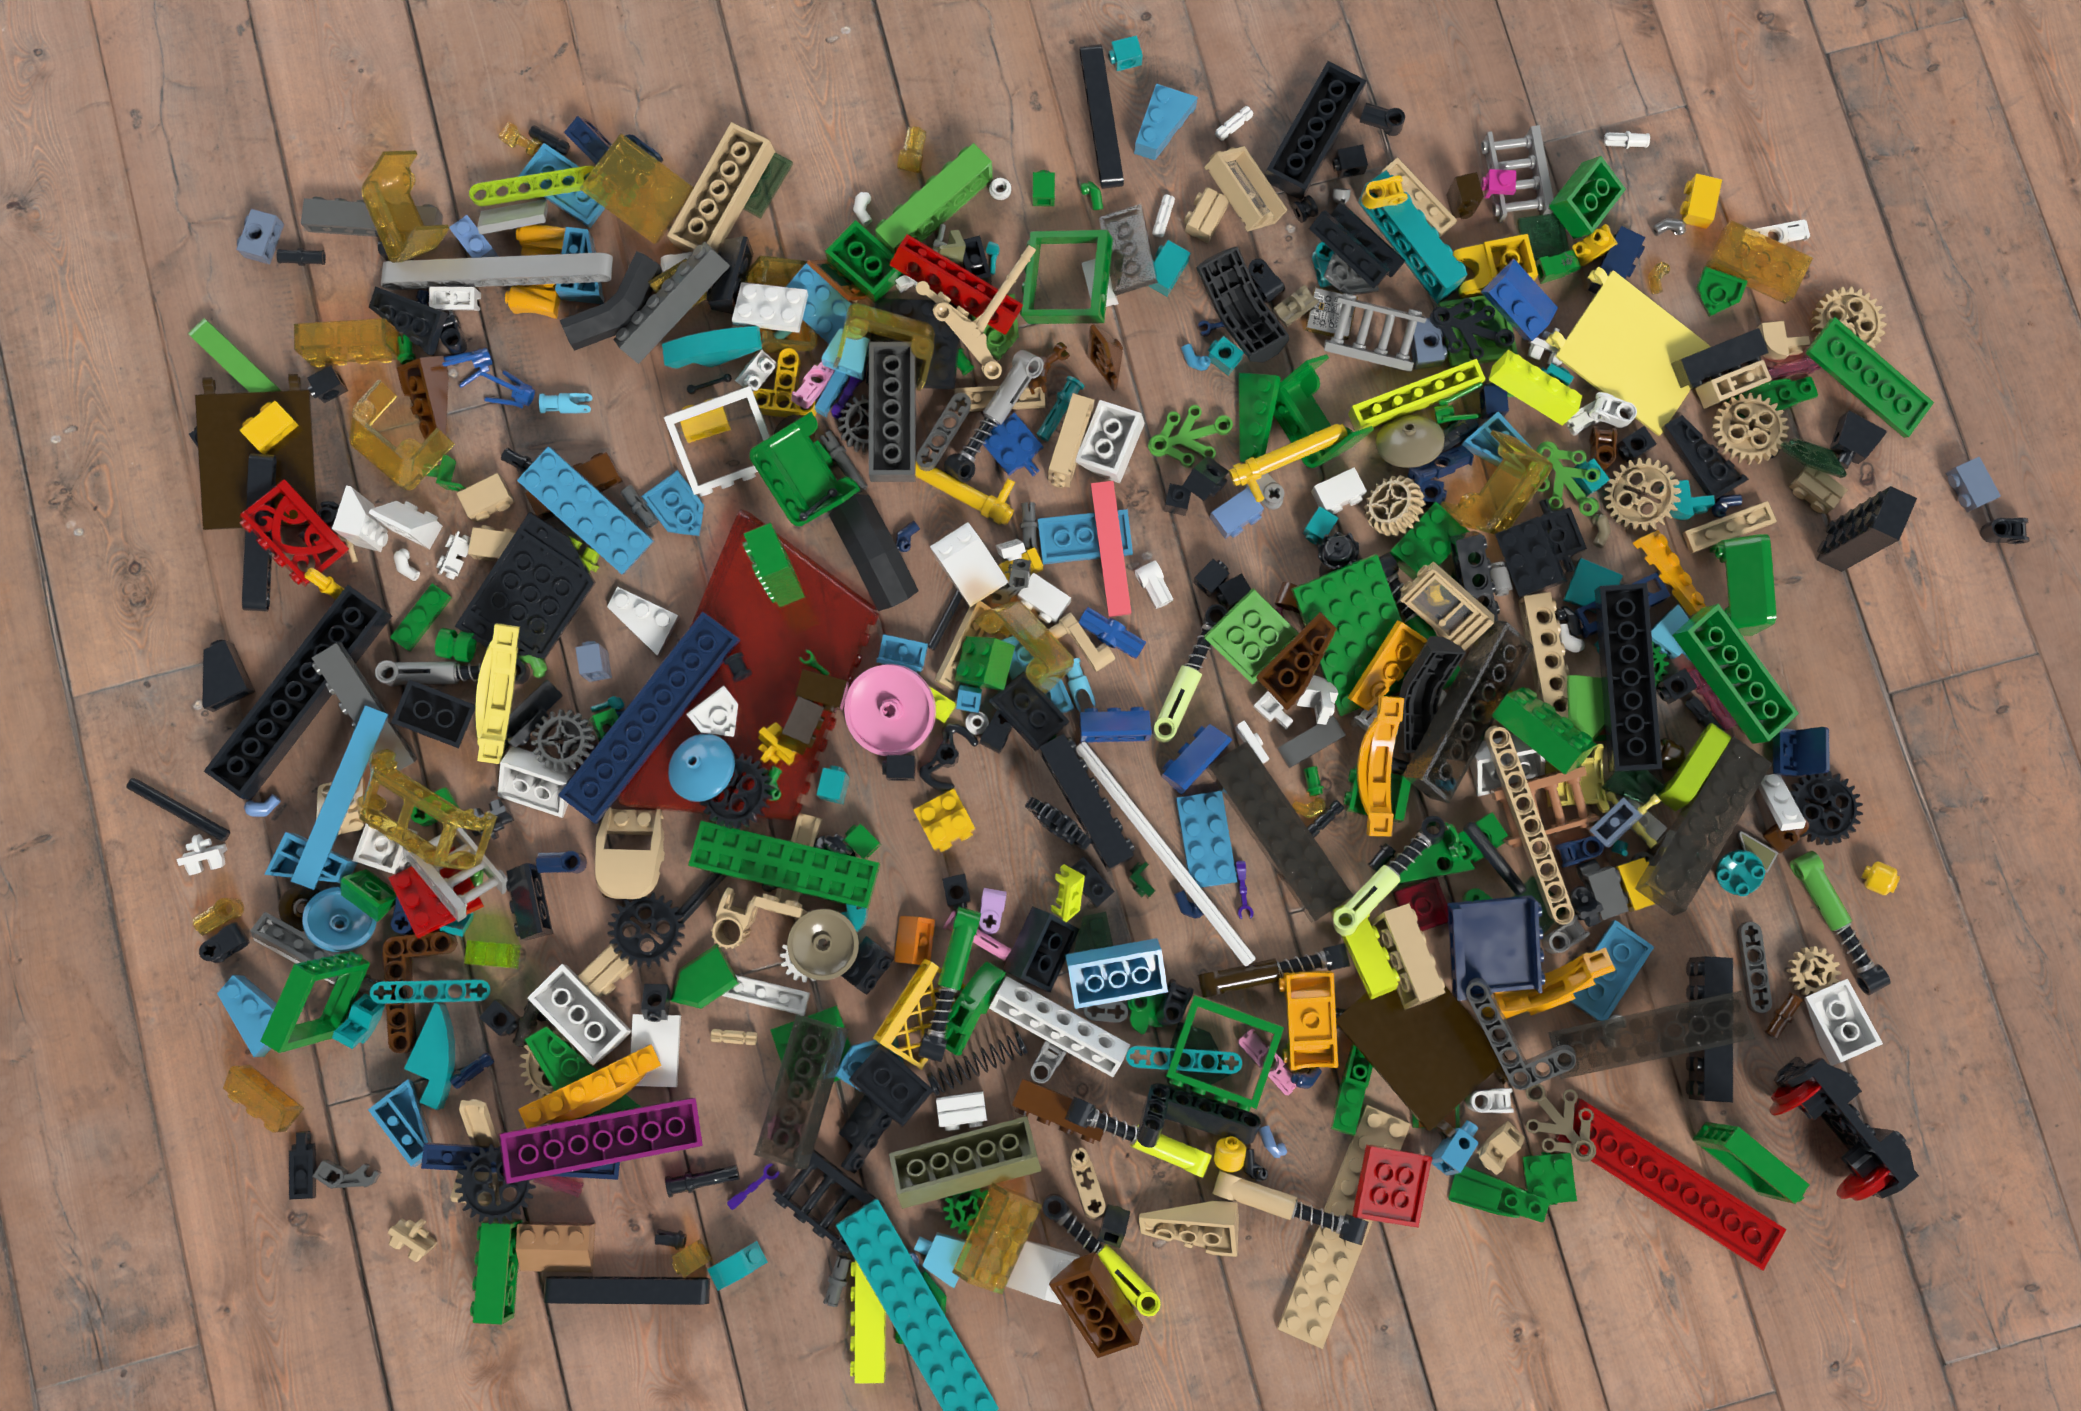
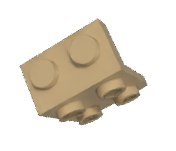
[316,777,371,835]

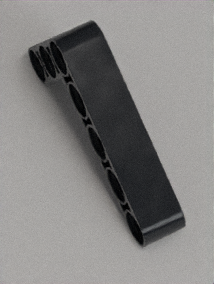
[1137,1083,1261,1148]

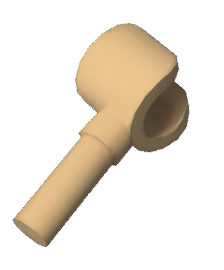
[338,534,358,563]

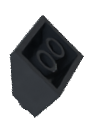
[706,236,754,314]
[506,863,553,941]
[1003,906,1080,993]

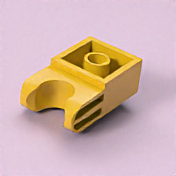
[1453,234,1538,298]

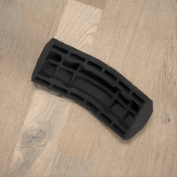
[1196,247,1289,363]
[560,251,662,351]
[829,494,919,611]
[1398,636,1466,753]

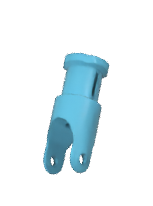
[539,393,593,413]
[1061,658,1096,712]

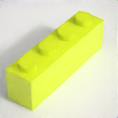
[1489,350,1582,426]
[1332,905,1400,1000]

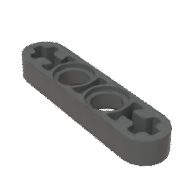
[916,393,971,471]
[1737,922,1772,1013]

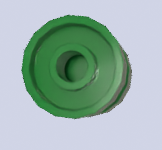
[435,628,477,663]

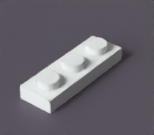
[996,539,1026,561]
[1756,774,1806,831]

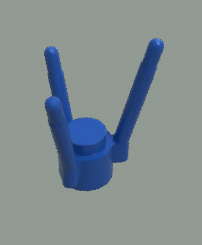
[442,348,493,388]
[480,370,535,408]

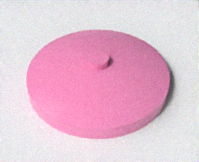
[844,664,936,756]

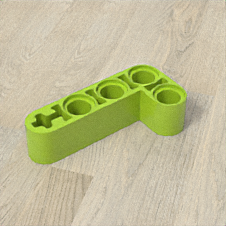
[1657,723,1731,811]

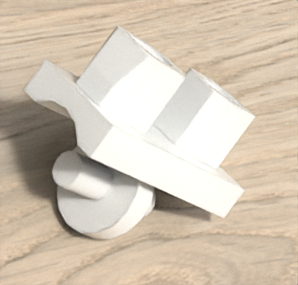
[1527,327,1565,367]
[735,349,778,391]
[177,834,227,875]

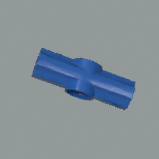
[1078,607,1146,659]

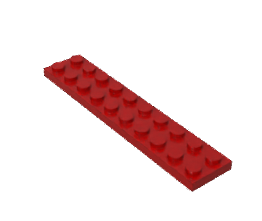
[1555,1098,1787,1271]

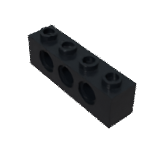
[1449,531,1500,623]

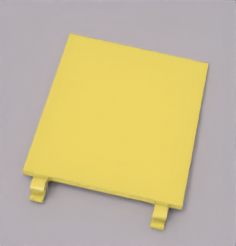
[1545,267,1711,436]

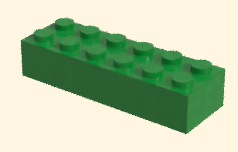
[742,523,805,607]
[1672,604,1799,744]

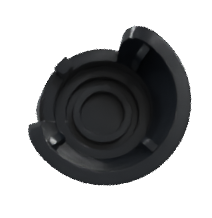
[1318,532,1363,577]

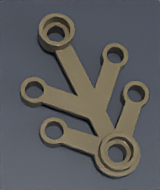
[1526,1084,1596,1162]

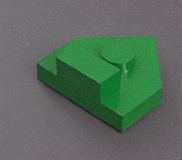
[1696,266,1748,317]

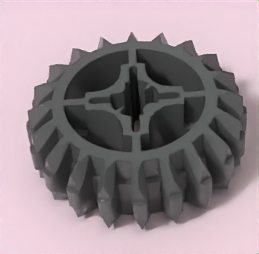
[838,394,869,455]
[531,709,596,772]

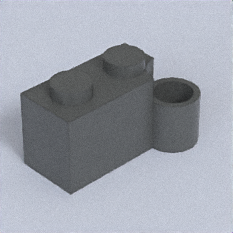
[1576,859,1629,920]

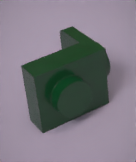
[1129,861,1156,898]

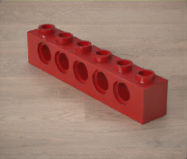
[889,234,1023,335]

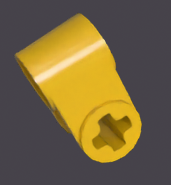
[1361,175,1408,209]

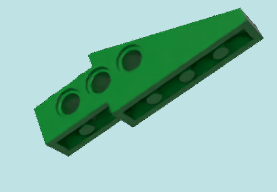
[1398,812,1508,884]

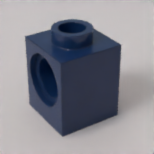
[1479,383,1509,419]
[1419,480,1447,508]

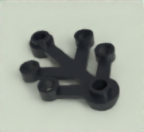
[1430,298,1515,361]

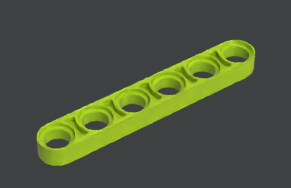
[469,166,601,206]

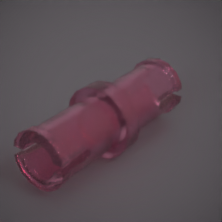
[533,1176,584,1198]

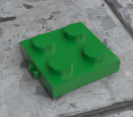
[1522,1152,1577,1206]

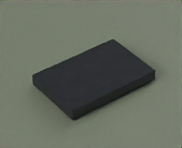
[989,671,1070,752]
[849,1044,934,1127]

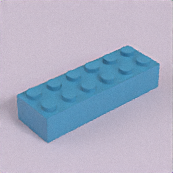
[517,447,654,575]

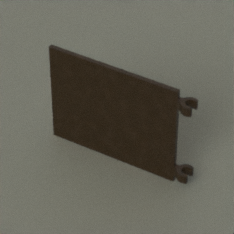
[195,374,317,530]
[1336,986,1515,1139]

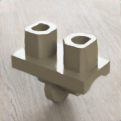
[1273,285,1319,327]

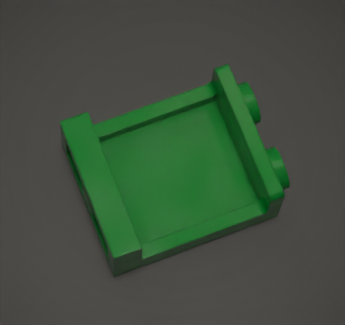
[1343,765,1413,823]

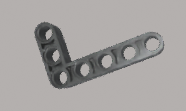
[1466,978,1576,1090]

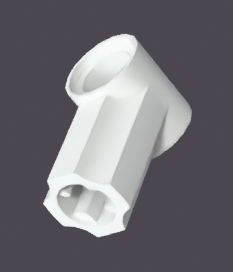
[1134,560,1173,609]

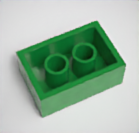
[1549,156,1626,239]
[825,220,904,303]
[1389,502,1470,581]

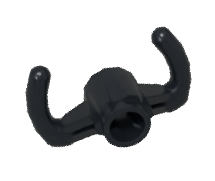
[919,723,979,791]

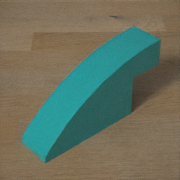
[662,326,762,369]
[404,1003,456,1110]

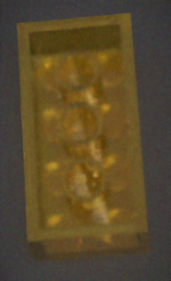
[1705,220,1813,304]
[294,318,399,367]
[952,1182,1042,1294]

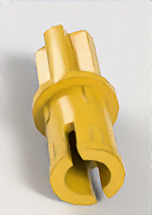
[305,568,344,600]

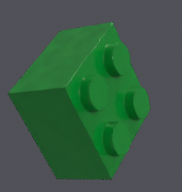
[955,636,1015,690]

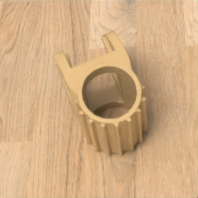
[711,887,758,949]

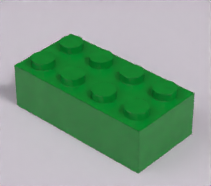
[1492,687,1597,775]
[470,1218,523,1325]

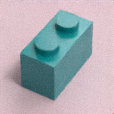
[1143,240,1191,297]
[817,765,850,805]

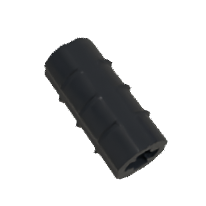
[1440,413,1479,454]

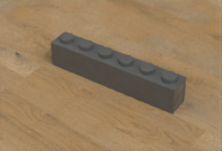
[301,197,443,241]
[613,241,730,364]
[312,642,417,776]

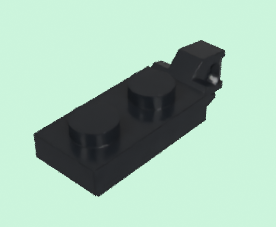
[289,1131,316,1200]

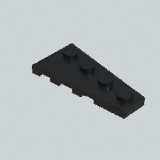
[369,286,448,356]

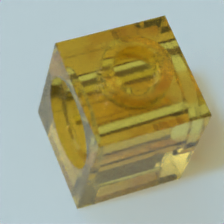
[672,1239,712,1278]

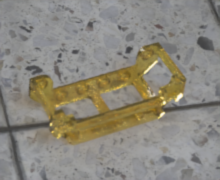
[357,749,497,870]

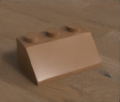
[516,1221,596,1273]

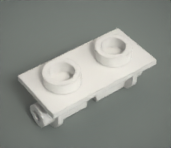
[436,531,471,580]

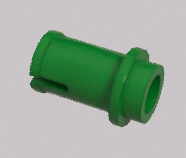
[397,335,416,365]
[957,347,975,376]
[1303,766,1324,797]

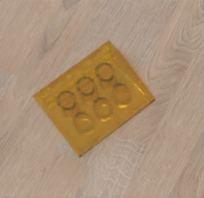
[580,133,694,244]

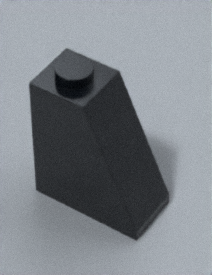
[202,639,255,712]

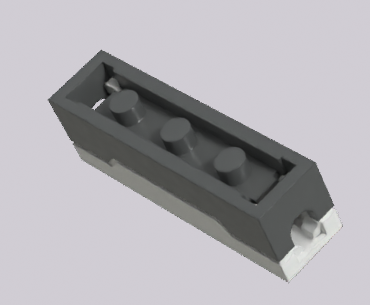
[250,912,340,985]

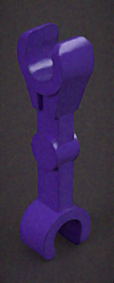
[831,371,866,419]
[1235,861,1254,919]
[727,1163,780,1210]

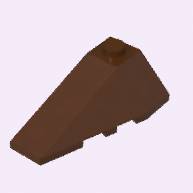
[1087,324,1123,391]
[397,356,449,451]
[1256,612,1337,710]

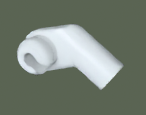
[853,192,872,226]
[393,548,420,581]

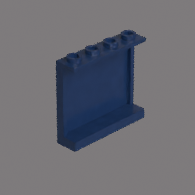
[1447,895,1545,1001]

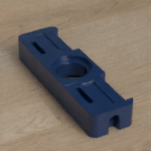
[1407,446,1474,486]

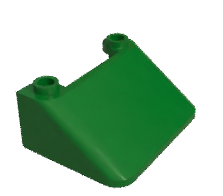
[750,412,860,527]

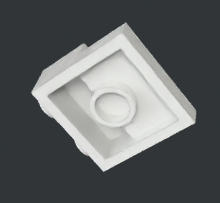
[352,816,419,874]

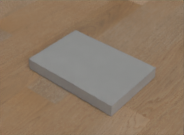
[477,199,548,234]

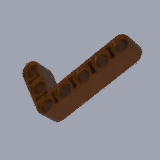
[383,932,458,1053]

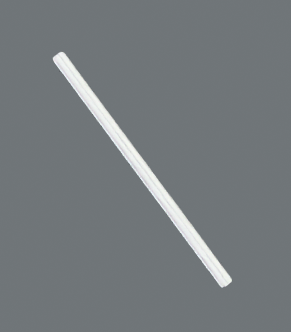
[1076,742,1256,966]

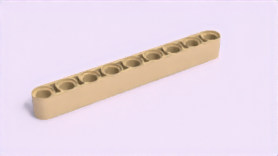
[1485,726,1574,925]

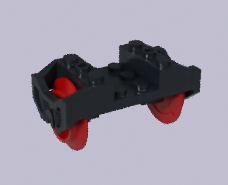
[1769,1057,1919,1201]

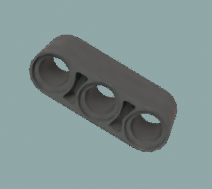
[1277,716,1346,768]

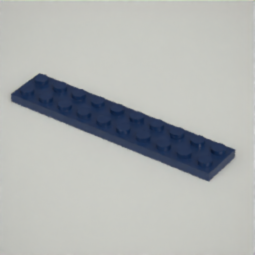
[558,612,740,824]

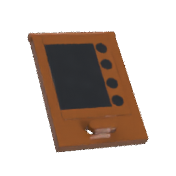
[807,259,867,301]

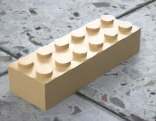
[667,122,775,253]

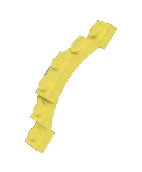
[475,623,520,764]

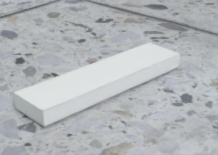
[722,975,810,1016]

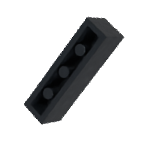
[1671,328,1769,389]

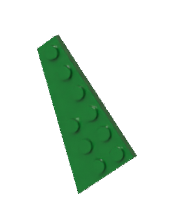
[524,1027,641,1119]

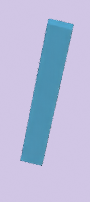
[291,706,389,890]

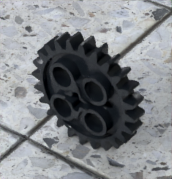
[700,753,774,829]
[1789,771,1863,846]
[1025,797,1092,850]
[607,892,685,969]
[455,1144,536,1224]

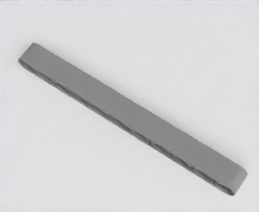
[381,253,613,290]

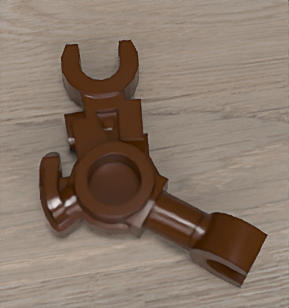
[1028,342,1070,395]

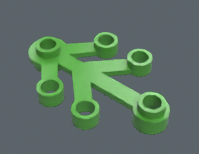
[1148,405,1233,468]
[1535,441,1600,516]

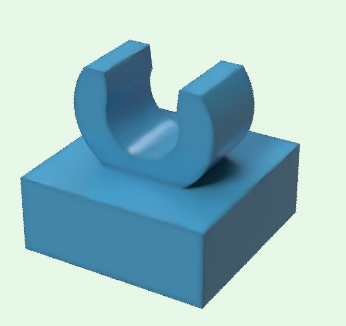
[956,685,983,713]

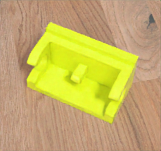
[1051,864,1085,922]

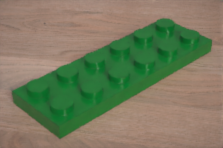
[1805,317,1934,438]

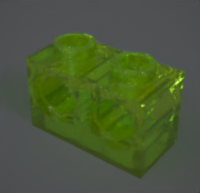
[464,940,521,969]

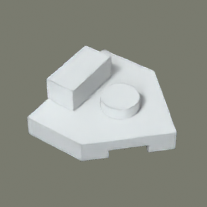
[687,686,738,737]

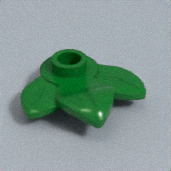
[1445,822,1467,862]
[1127,993,1164,1035]

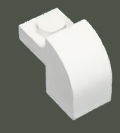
[1296,675,1339,725]

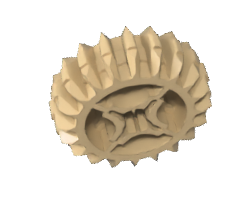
[1364,475,1426,536]

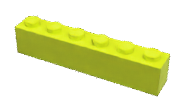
[1348,359,1485,431]
[850,1260,886,1383]

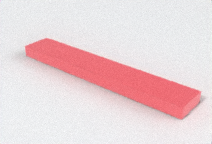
[1091,481,1131,617]

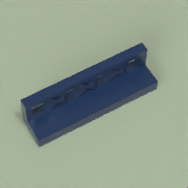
[564,116,648,194]
[1575,572,1671,639]

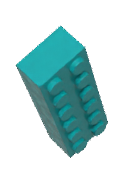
[1358,170,1468,305]

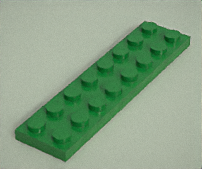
[688,821,880,909]

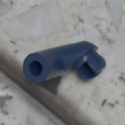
[1712,494,1742,518]
[896,520,920,552]
[1174,890,1204,919]
[1290,1067,1322,1089]

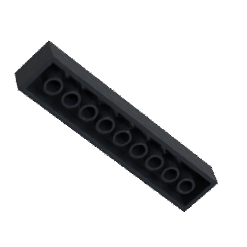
[204,585,392,801]

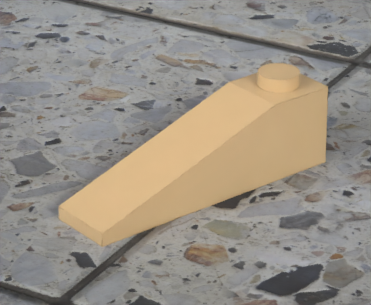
[1139,1201,1239,1257]

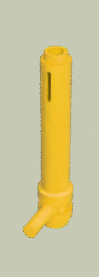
[1228,423,1348,502]
[916,461,1015,525]

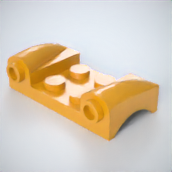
[505,224,566,319]
[1279,971,1338,1070]

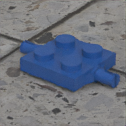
[982,412,1043,476]

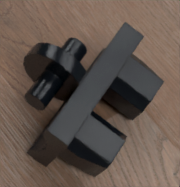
[465,799,514,840]
[1570,886,1604,927]

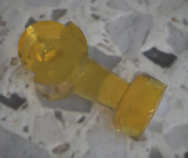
[498,122,542,157]

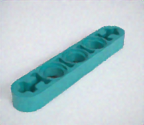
[370,980,491,1004]
[1126,1046,1242,1074]

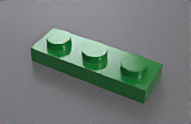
[390,583,452,652]

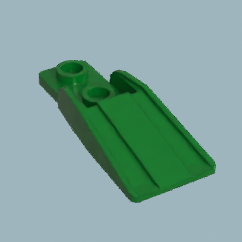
[1726,376,1818,420]
[1449,1166,1550,1222]

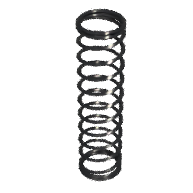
[926,1031,1028,1096]

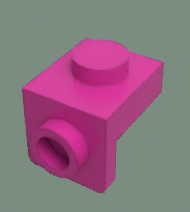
[1481,169,1516,198]

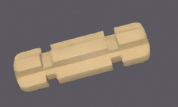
[711,1029,757,1045]

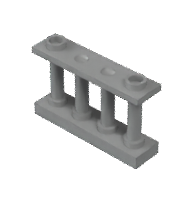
[1481,125,1554,223]
[1323,293,1426,372]
[402,816,508,922]

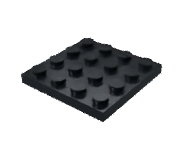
[866,298,960,390]

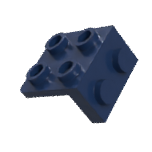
[1773,727,1830,777]

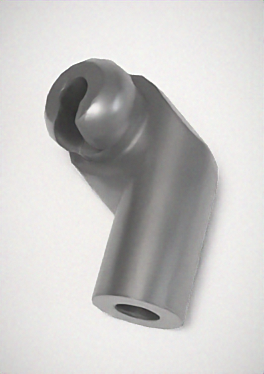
[1651,218,1687,236]

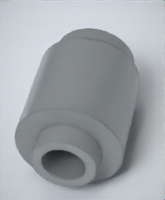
[1489,562,1513,596]

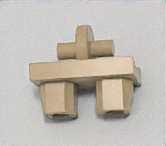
[388,1218,438,1262]

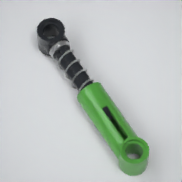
[1790,850,1891,996]

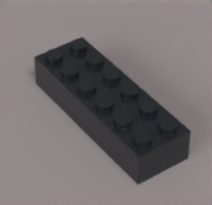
[1265,61,1367,201]
[1817,486,1917,572]
[1039,734,1135,872]
[1686,956,1733,1103]

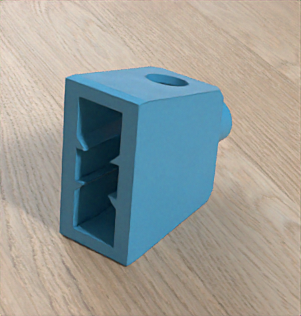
[1431,1120,1478,1176]

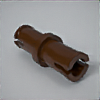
[1764,992,1803,1040]

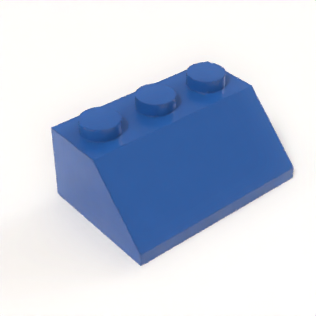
[1481,259,1558,341]
[1080,707,1152,743]
[1161,724,1232,795]

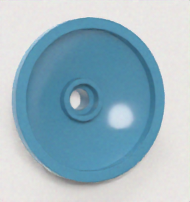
[668,734,735,802]
[303,887,377,952]

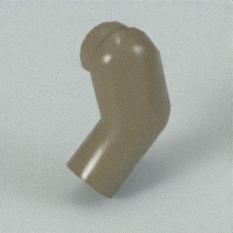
[1591,514,1611,548]

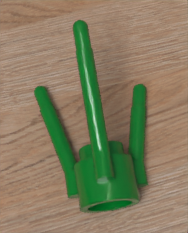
[1434,382,1483,424]

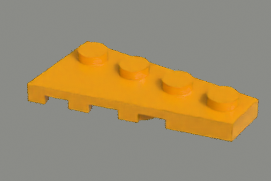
[1633,530,1706,616]
[1348,620,1427,711]

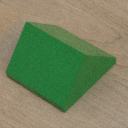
[341,869,397,922]

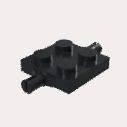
[1538,499,1587,573]

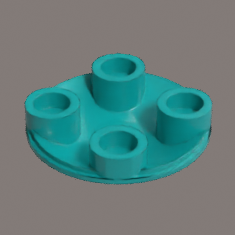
[1716,850,1765,897]

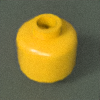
[1861,862,1900,895]
[1214,1136,1246,1173]

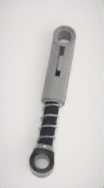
[944,350,1044,482]
[375,659,531,687]

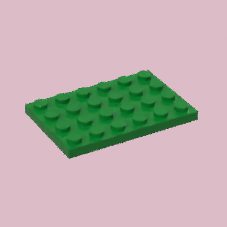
[1291,554,1412,716]

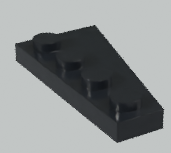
[1661,415,1749,500]

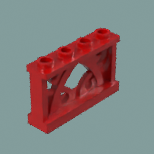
[239,479,349,587]

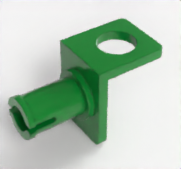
[420,455,466,492]

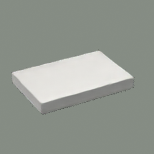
[631,1014,681,1087]

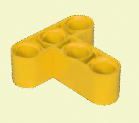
[753,348,816,417]

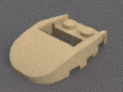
[595,807,665,899]

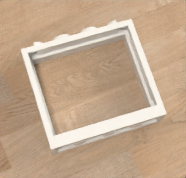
[664,385,770,496]

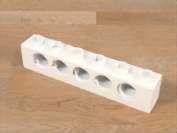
[989,976,1130,1077]

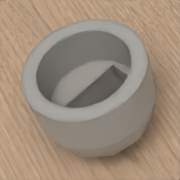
[1332,188,1351,204]

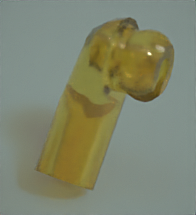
[1648,262,1670,295]
[1290,798,1326,818]

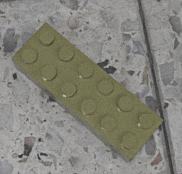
[889,1116,1041,1209]

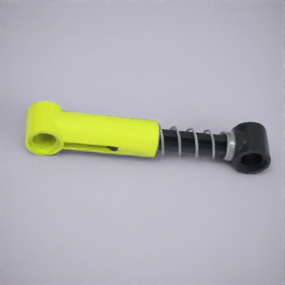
[1065,1096,1212,1178]
[1043,1194,1161,1317]

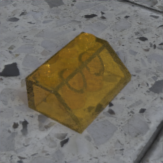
[223,1065,304,1133]

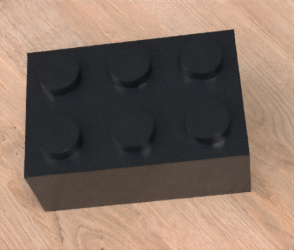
[1495,516,1567,598]
[391,679,476,749]

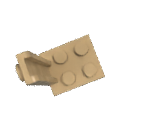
[753,813,822,918]
[450,1099,504,1205]

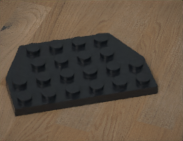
[455,512,596,659]

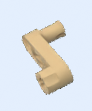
[1043,612,1115,672]
[1071,1148,1105,1221]

